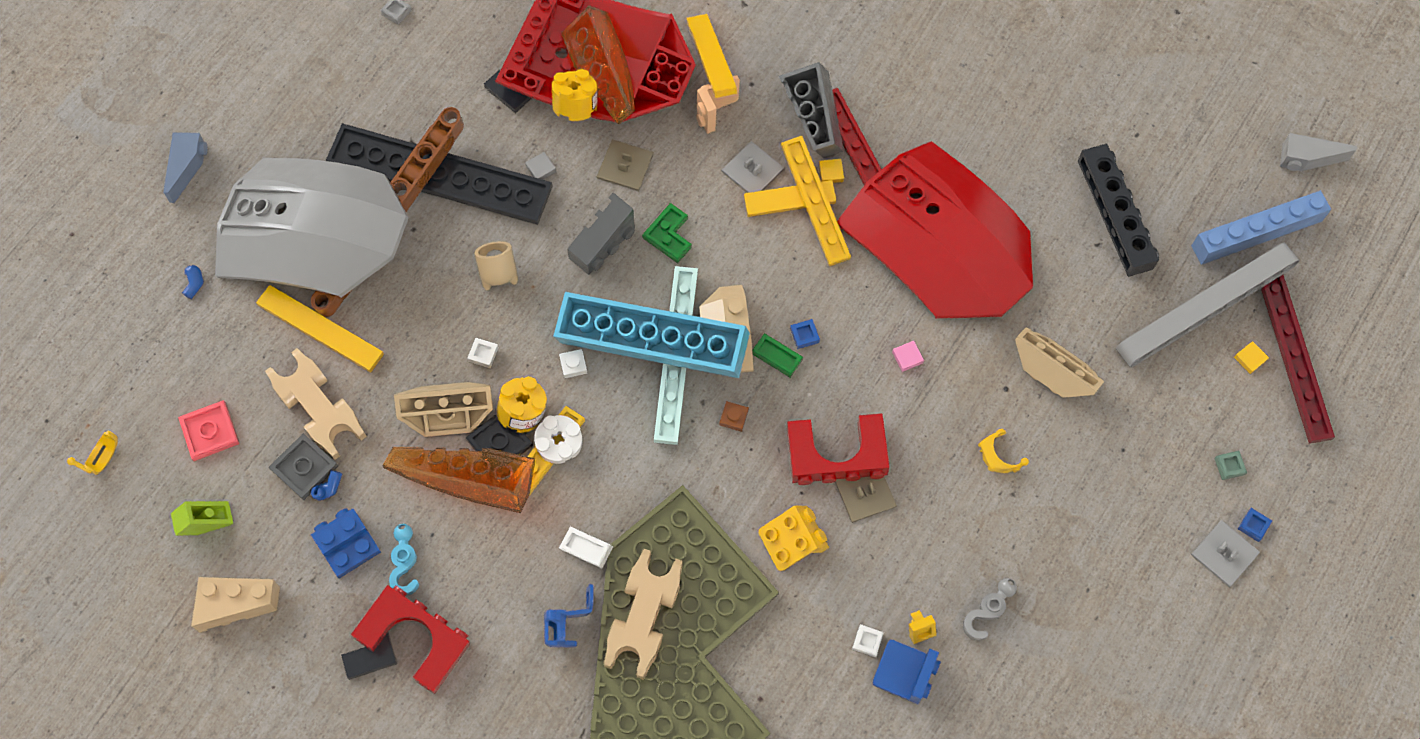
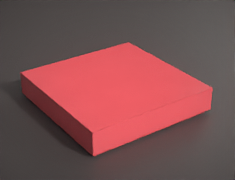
[178,400,240,461]

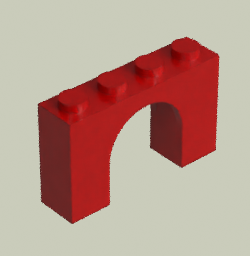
[787,413,890,485]
[351,585,470,695]

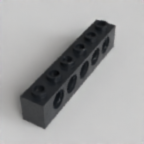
[1078,143,1159,277]

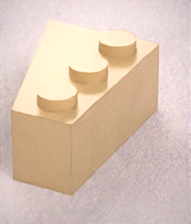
[192,577,280,633]

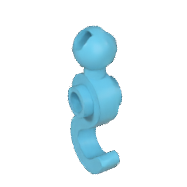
[389,524,419,596]

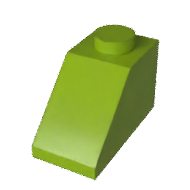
[171,501,233,536]

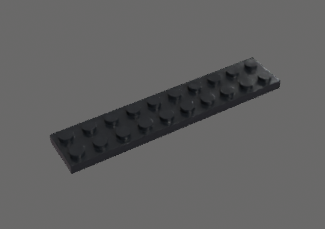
[325,123,553,225]

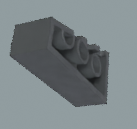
[779,62,844,158]

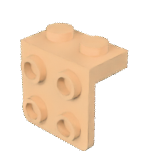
[696,75,740,134]

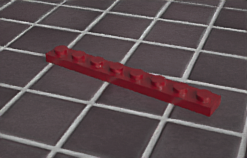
[1261,274,1335,444]

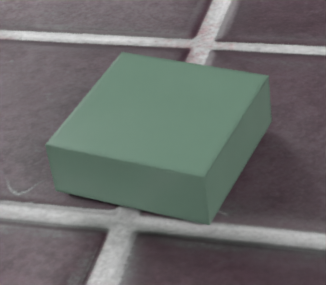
[1214,451,1247,480]

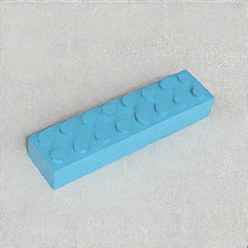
[553,292,750,378]

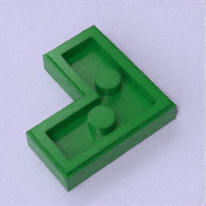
[642,203,692,263]

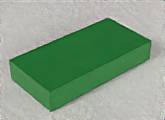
[752,333,803,378]

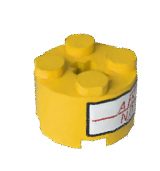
[552,69,597,121]
[496,376,547,433]

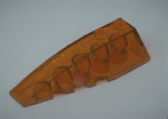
[561,6,635,124]
[383,447,535,513]

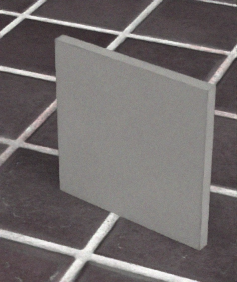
[721,141,784,193]
[1191,520,1260,587]

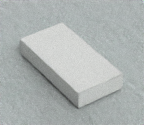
[559,526,613,569]

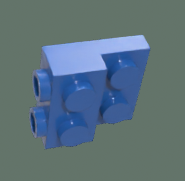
[311,508,381,579]

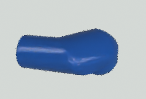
[182,265,204,300]
[311,470,342,501]

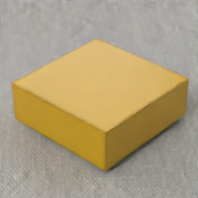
[819,159,844,183]
[1234,341,1269,374]

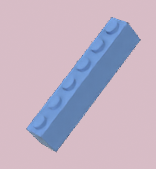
[1191,190,1332,265]

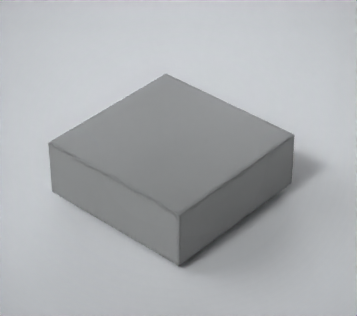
[380,0,412,25]
[525,152,556,180]

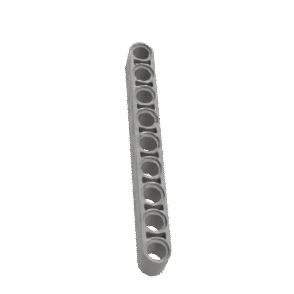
[1116,242,1300,368]

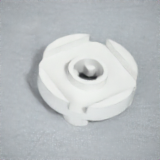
[534,415,583,464]

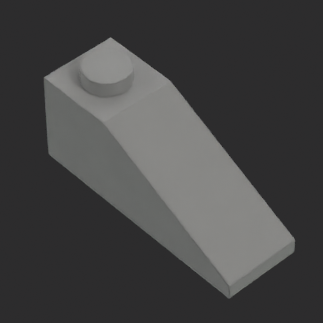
[1280,133,1357,171]

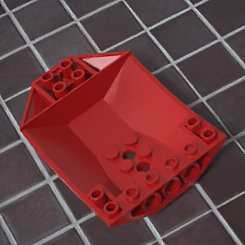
[495,0,696,122]
[837,141,1033,319]

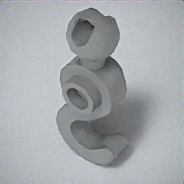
[963,578,1017,641]

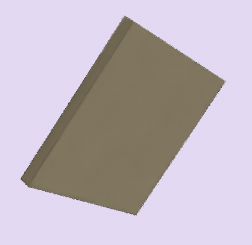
[597,139,654,191]
[835,477,897,523]

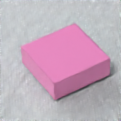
[892,341,924,372]

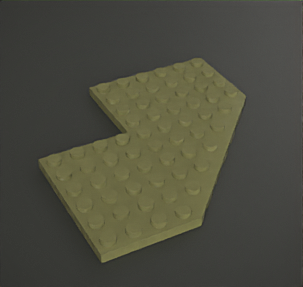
[590,485,779,739]

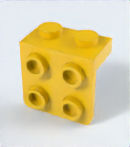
[758,505,829,571]

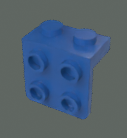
[873,640,941,704]

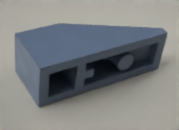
[163,132,208,203]

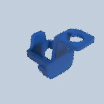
[544,584,593,648]

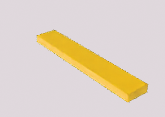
[686,14,737,98]
[781,136,851,266]
[256,285,384,373]

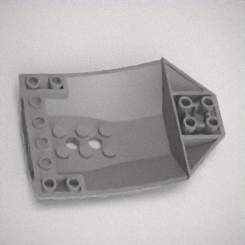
[215,158,409,298]

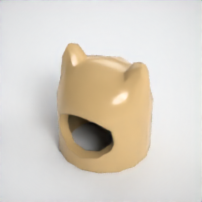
[474,241,518,290]

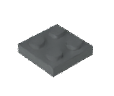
[269,433,338,500]

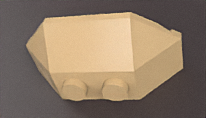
[699,285,754,373]
[1015,327,1104,398]
[394,382,493,437]

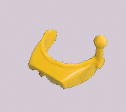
[978,429,1029,473]
[67,430,118,475]

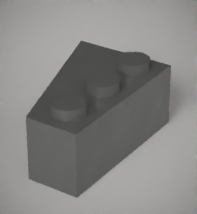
[567,193,635,275]

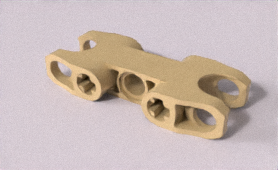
[265,348,367,460]
[604,549,683,680]

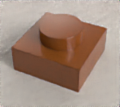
[719,401,749,432]

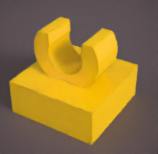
[909,610,936,644]

